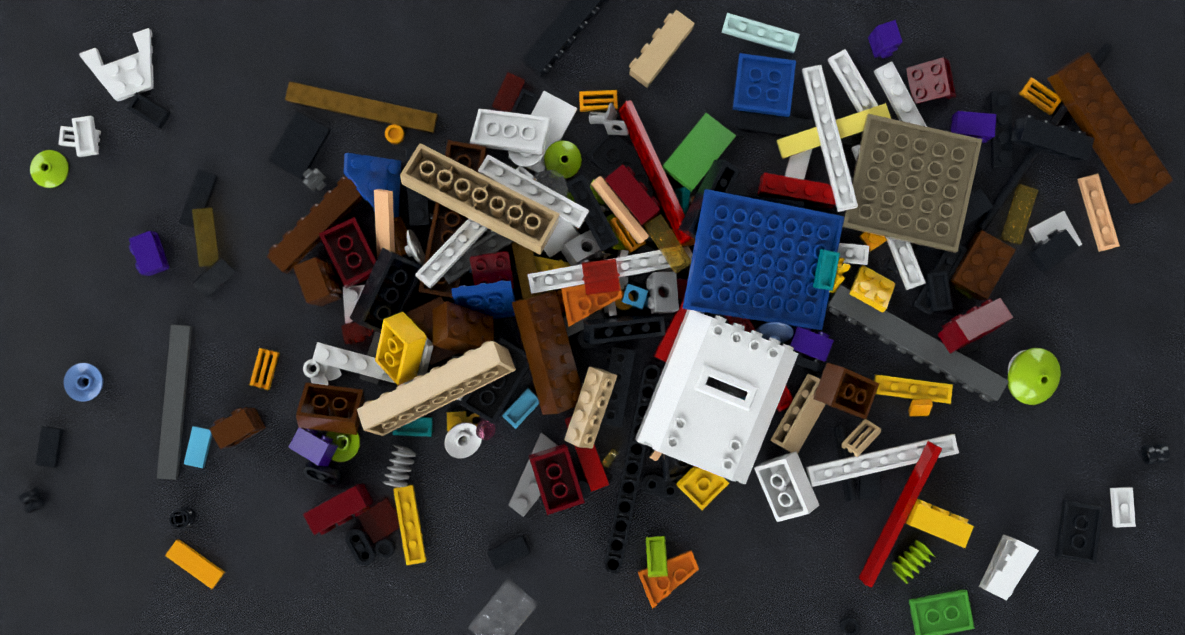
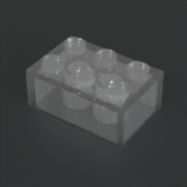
[468,578,537,635]

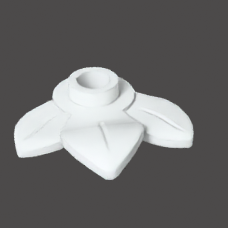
[303,359,342,385]

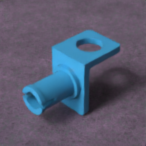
[622,284,650,309]

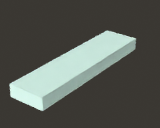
[721,13,800,53]

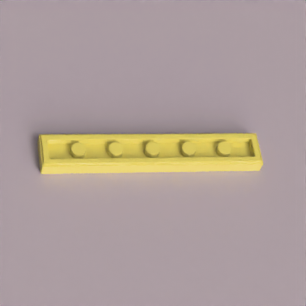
[776,103,891,159]

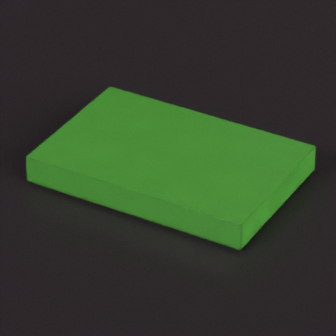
[909,589,975,635]

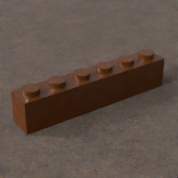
[267,176,364,274]

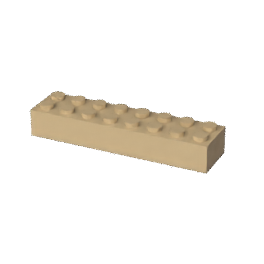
[400,143,560,255]
[357,341,516,436]

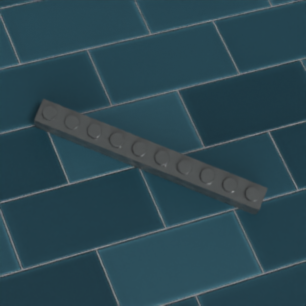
[827,285,1009,402]

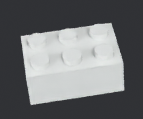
[754,451,820,522]

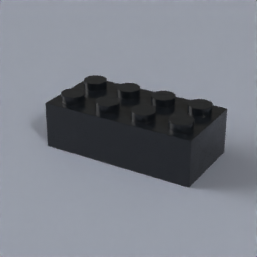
[350,248,422,333]
[461,338,530,424]

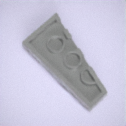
[509,432,571,517]

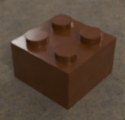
[209,407,266,449]

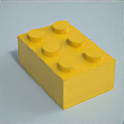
[375,312,427,385]
[905,499,974,548]

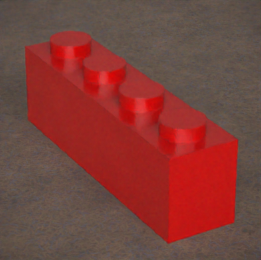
[758,173,836,208]
[654,294,707,362]

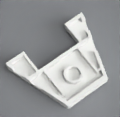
[79,28,154,102]

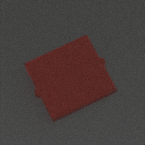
[582,259,620,295]
[358,499,400,543]

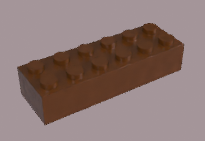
[512,290,582,415]

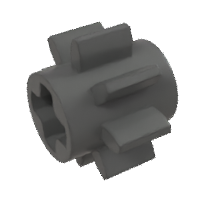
[302,168,327,191]

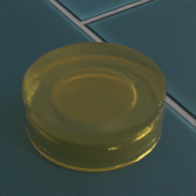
[602,449,619,468]

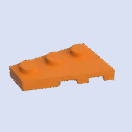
[561,278,622,327]
[638,550,699,609]

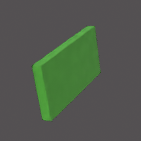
[662,113,736,192]

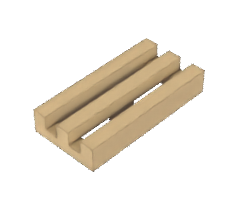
[842,419,881,457]

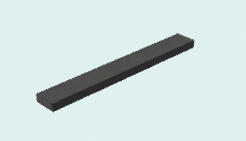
[157,325,192,480]

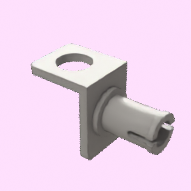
[589,103,629,135]

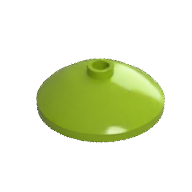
[1008,348,1061,405]

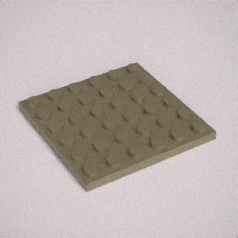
[842,114,982,253]

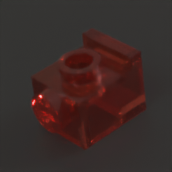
[341,322,373,345]

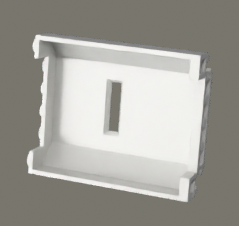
[635,310,798,484]

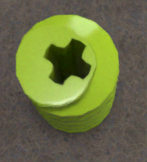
[892,540,935,584]

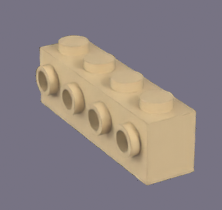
[629,10,695,88]
[564,367,617,449]
[770,374,825,454]

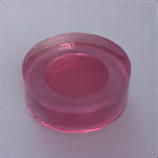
[476,420,495,440]

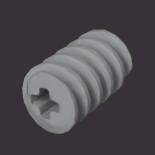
[383,445,416,487]

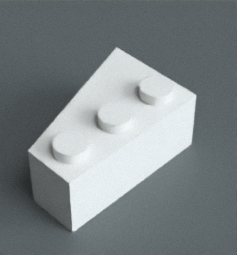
[979,534,1039,600]

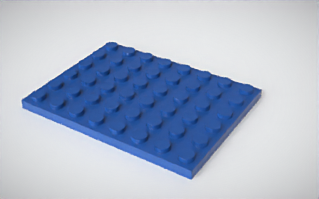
[683,189,844,330]

